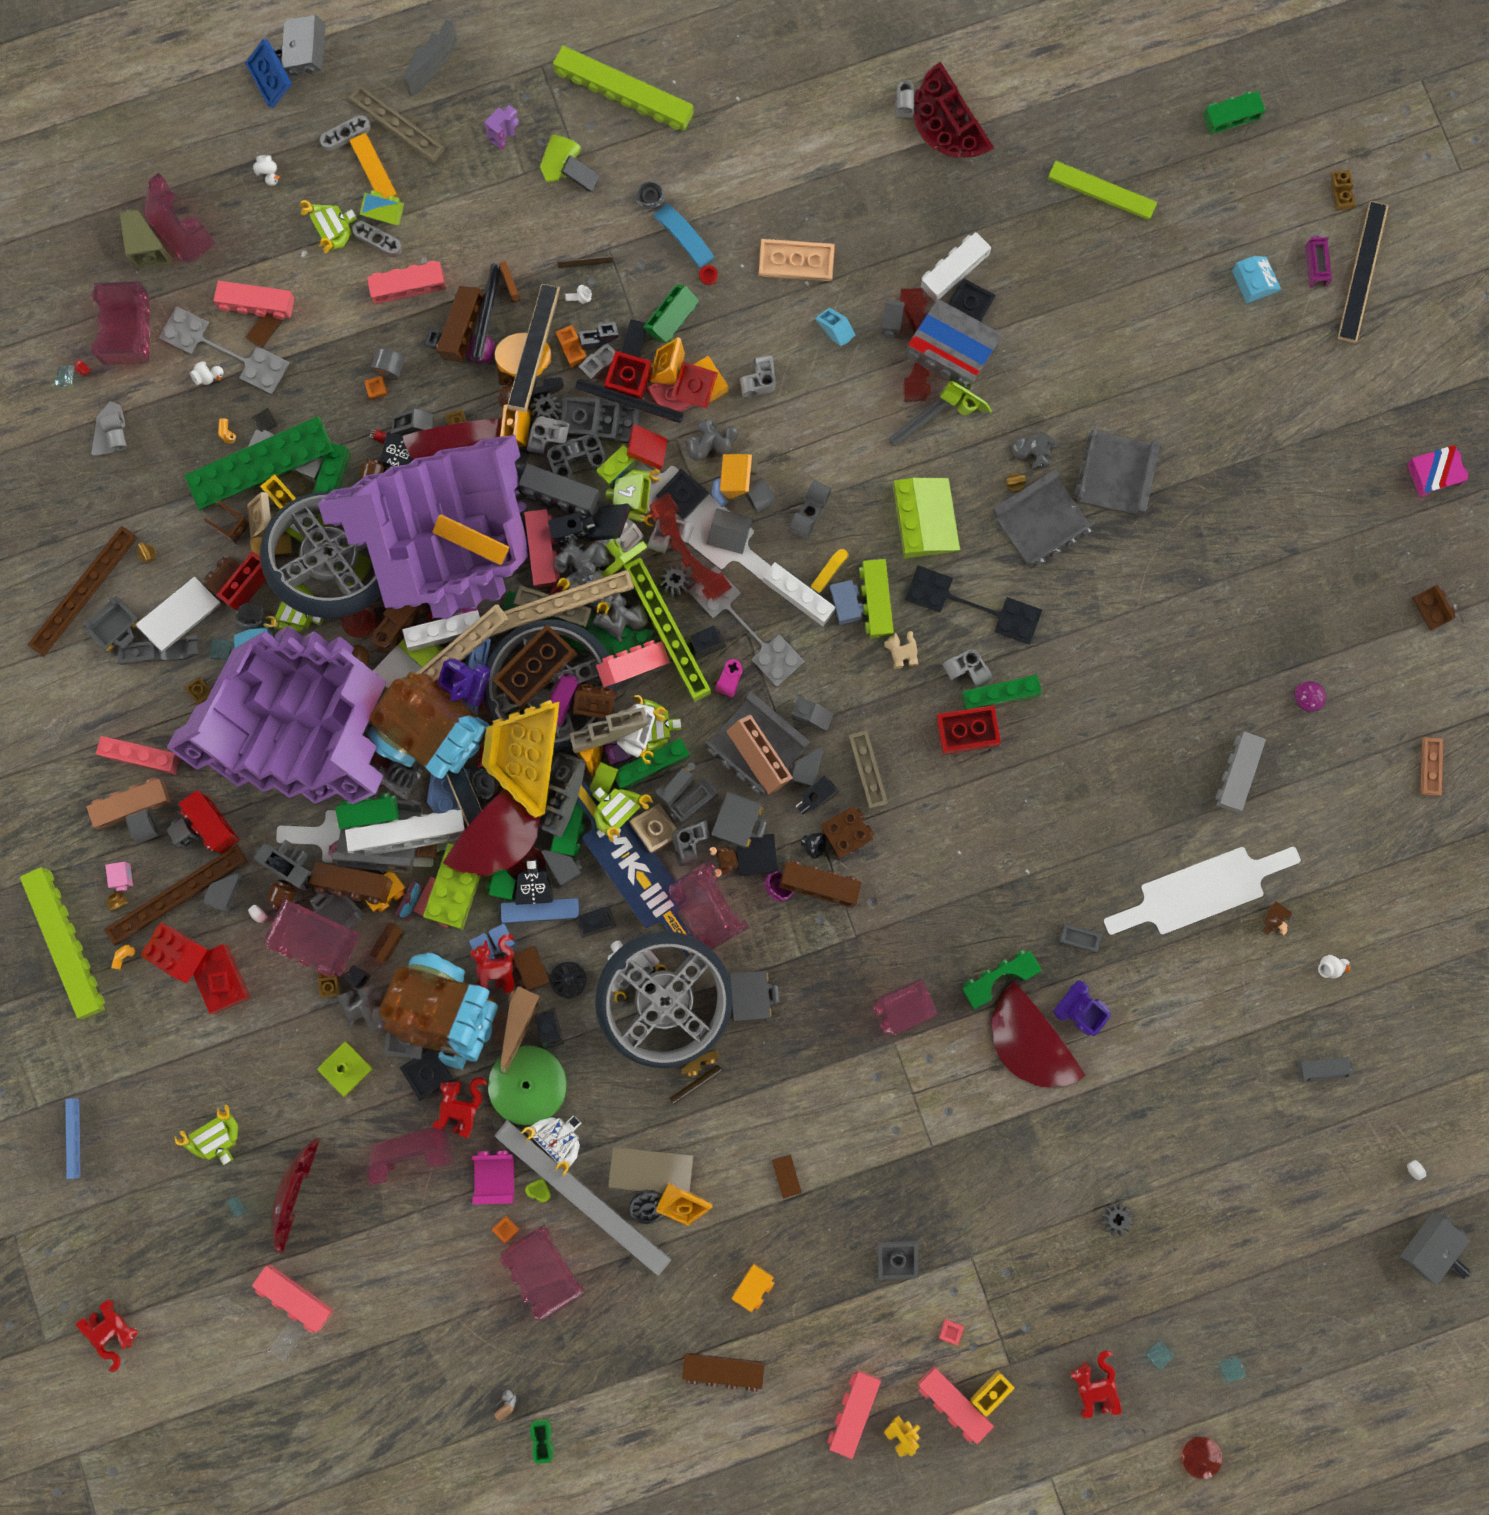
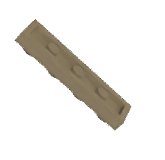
[514,586,592,627]
[848,730,888,809]

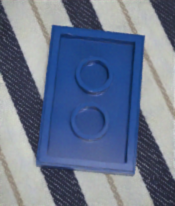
[245,39,292,108]

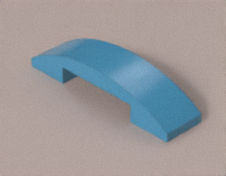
[653,204,714,269]

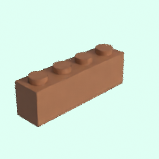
[726,715,793,795]
[86,778,172,830]

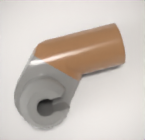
[495,1390,516,1421]

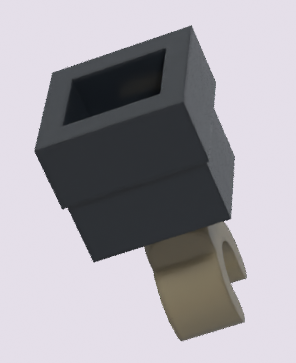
[336,960,371,989]

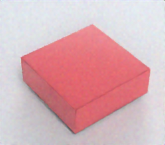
[938,1319,964,1346]

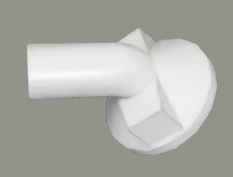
[565,285,592,304]

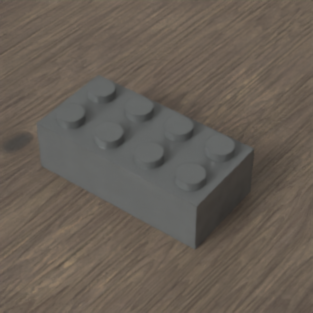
[519,464,601,518]

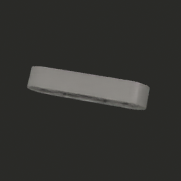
[320,115,370,151]
[352,221,402,257]

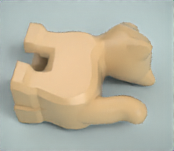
[884,631,918,669]

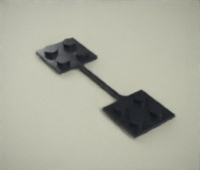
[905,565,1042,645]

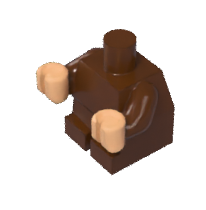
[709,846,739,877]
[1262,901,1292,936]

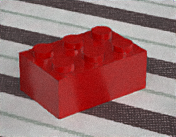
[935,705,1001,756]
[179,790,240,854]
[141,922,207,984]
[193,944,251,1015]

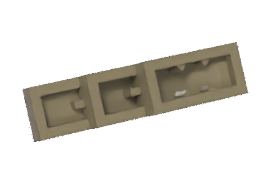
[569,707,648,753]

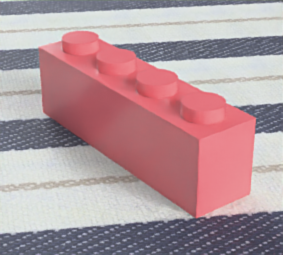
[367,261,446,304]
[214,281,295,320]
[524,509,560,589]
[596,640,670,687]
[96,736,180,775]
[252,1264,334,1333]
[917,1366,994,1444]
[827,1370,881,1459]

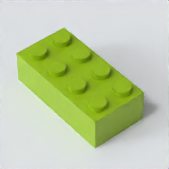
[423,843,481,931]

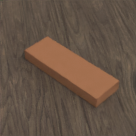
[1421,737,1443,796]

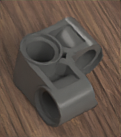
[672,820,711,866]

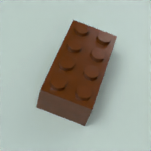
[492,624,577,709]

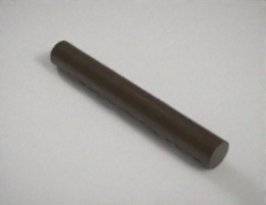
[557,255,613,268]
[670,1065,722,1104]

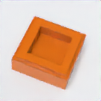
[364,376,388,400]
[491,1215,520,1244]

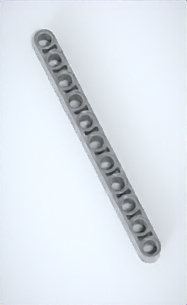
[494,1120,672,1276]

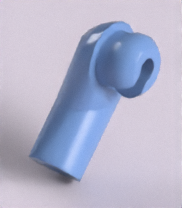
[712,479,728,507]

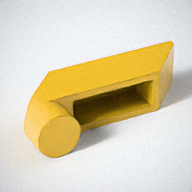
[811,549,849,593]

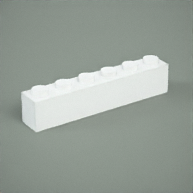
[345,810,465,855]

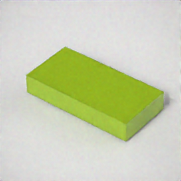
[589,762,618,794]

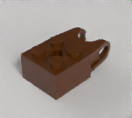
[372,603,430,653]

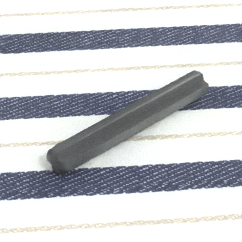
[889,398,950,446]

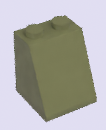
[120,209,172,269]

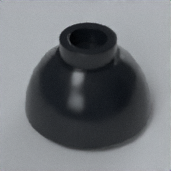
[801,833,826,859]

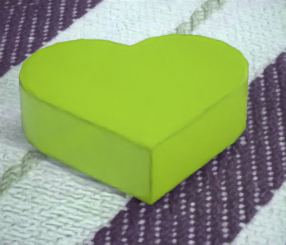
[525,1178,551,1203]

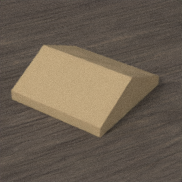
[629,804,681,853]

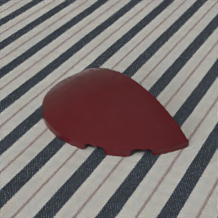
[913,61,995,158]
[402,418,502,459]
[443,789,540,876]
[991,981,1086,1088]
[272,1138,320,1254]

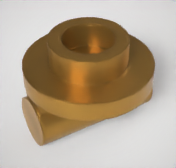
[1006,473,1026,492]
[137,542,157,563]
[106,892,129,912]

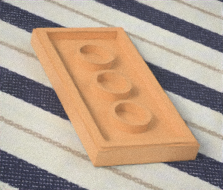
[758,239,835,281]

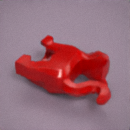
[470,934,514,993]
[432,1077,487,1138]
[75,1300,138,1372]
[1071,1350,1122,1419]

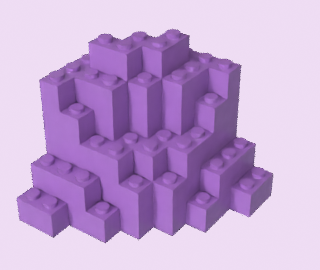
[318,435,530,619]
[167,626,386,804]

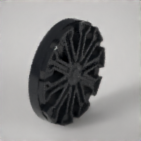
[550,962,587,998]
[629,1190,664,1224]

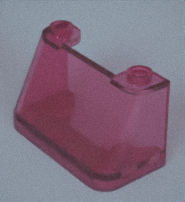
[144,173,215,263]
[668,861,749,950]
[367,1127,455,1186]

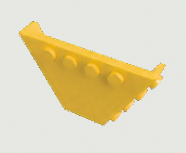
[482,700,559,818]

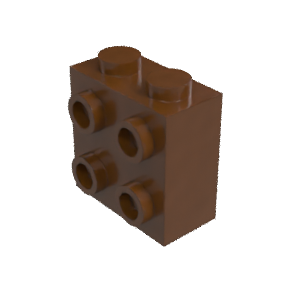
[820,806,874,860]

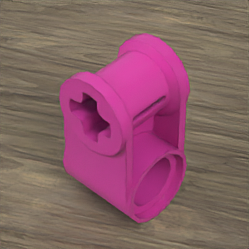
[715,659,742,698]

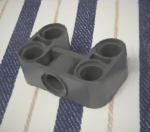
[547,434,606,479]
[789,480,831,541]

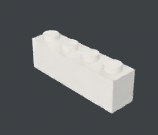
[921,232,991,302]
[763,562,836,626]
[402,610,480,652]

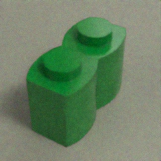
[530,1417,555,1464]

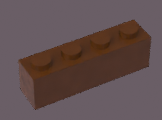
[436,286,484,362]
[779,860,862,908]
[309,862,393,905]
[682,1352,765,1392]

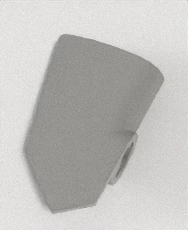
[91,401,127,456]

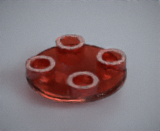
[1181,1437,1222,1479]

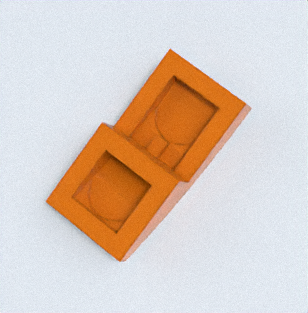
[555,325,587,368]

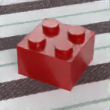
[604,351,652,399]

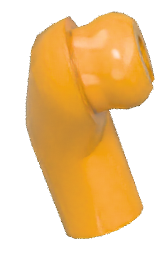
[218,418,236,444]
[111,945,135,970]

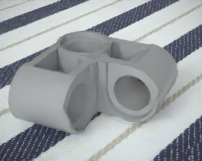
[894,80,914,118]
[739,355,776,397]
[527,416,569,455]
[647,516,694,554]
[942,649,993,688]

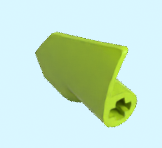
[540,135,581,182]
[940,381,992,416]

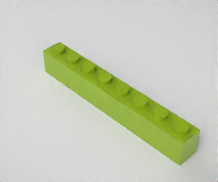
[553,45,694,131]
[624,557,711,703]
[20,867,105,1019]

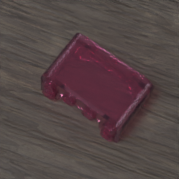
[91,281,150,365]
[263,899,361,977]
[872,978,939,1037]
[499,1224,586,1322]

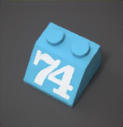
[1232,256,1281,303]

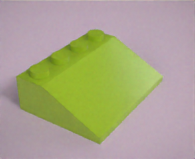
[893,478,960,559]

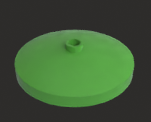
[488,1046,567,1125]

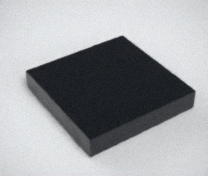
[948,278,996,322]
[656,469,709,521]
[587,503,631,541]
[737,834,778,876]
[400,1046,454,1101]

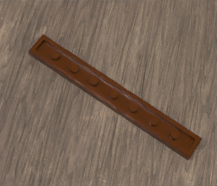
[27,526,138,657]
[104,845,248,946]

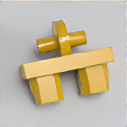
[884,1415,920,1457]

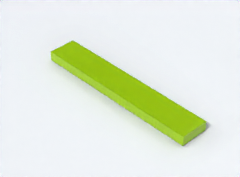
[1048,161,1157,221]

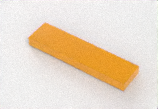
[349,132,398,198]
[432,514,509,565]

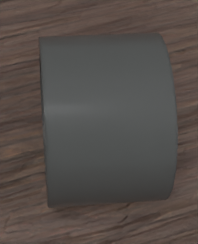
[370,348,405,380]
[745,477,776,514]
[126,808,159,844]

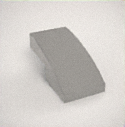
[579,343,615,380]

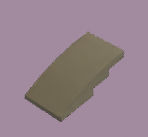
[608,1147,694,1193]

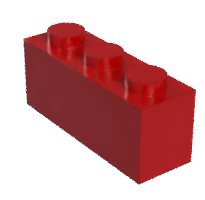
[217,551,266,611]

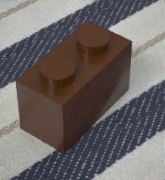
[512,945,550,992]

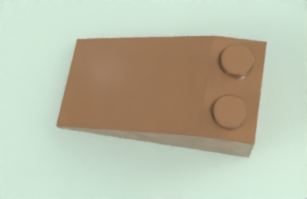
[500,986,540,1075]

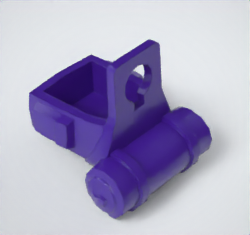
[438,658,491,706]
[1052,980,1111,1036]

